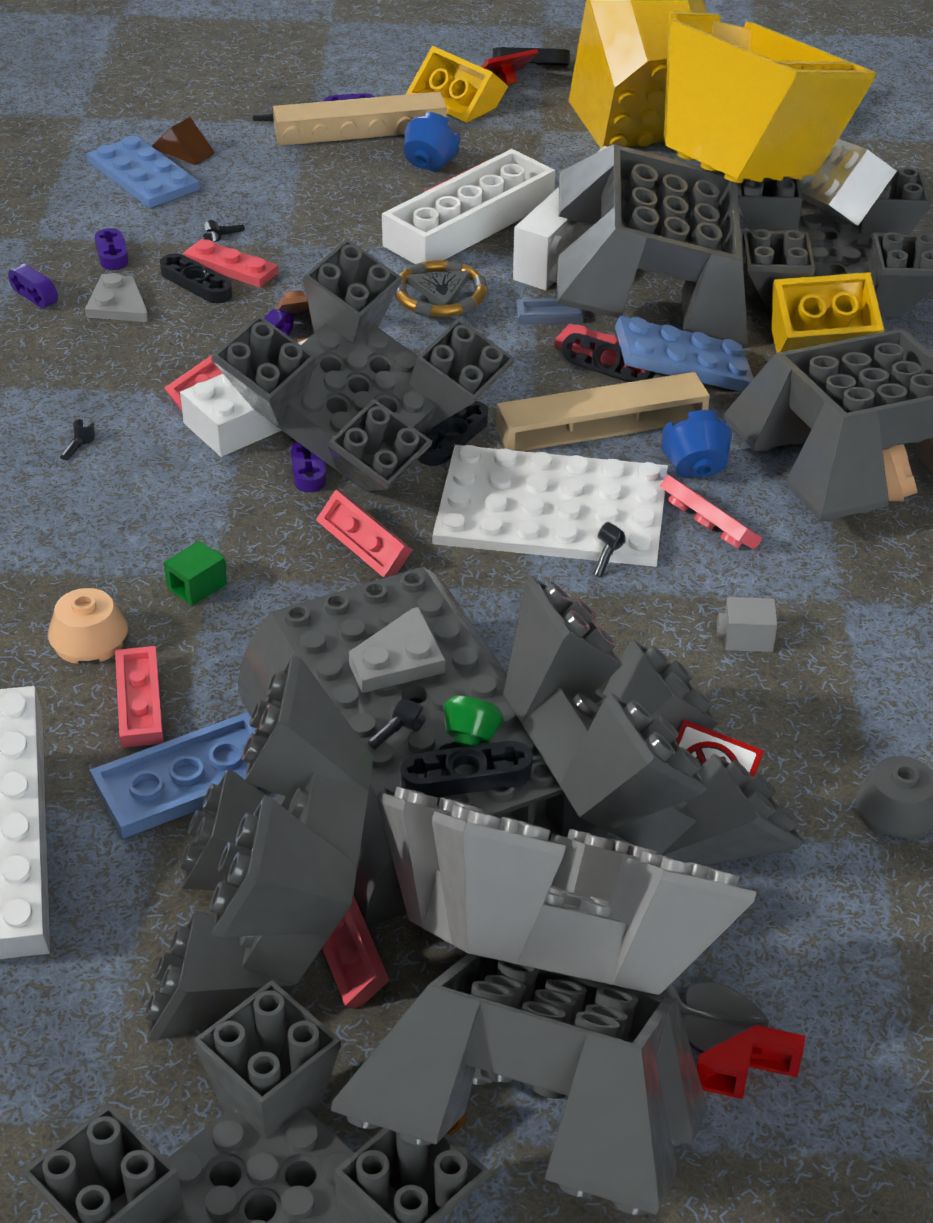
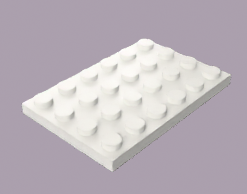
[432,445,668,567]

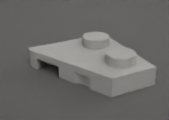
[85,273,148,322]
[349,607,445,693]

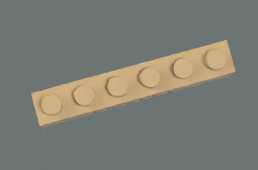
[273,92,447,146]
[496,372,710,451]

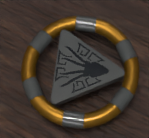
[395,260,488,317]

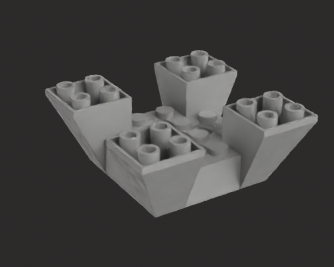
[377,787,757,995]

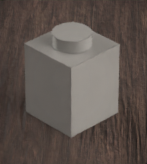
[717,597,777,652]

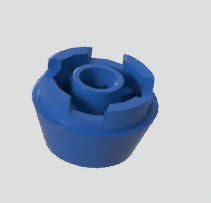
[404,112,461,171]
[661,410,732,478]

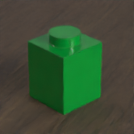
[164,540,227,606]

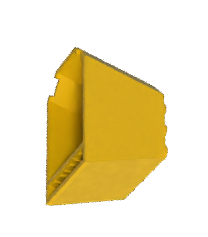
[569,0,707,148]
[664,11,877,183]

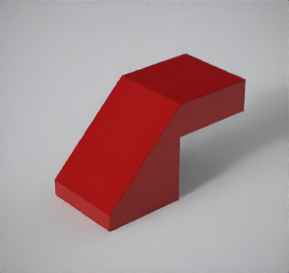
[697,1025,806,1099]

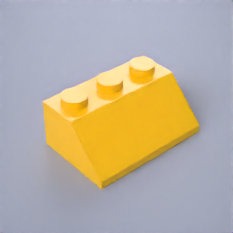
[406,46,508,123]
[771,272,884,353]

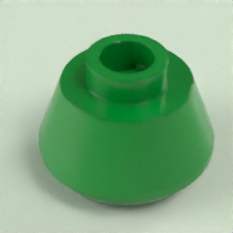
[443,696,504,747]

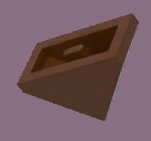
[152,117,214,165]

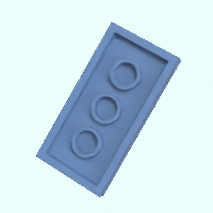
[86,136,200,208]
[615,316,754,392]
[90,712,258,839]

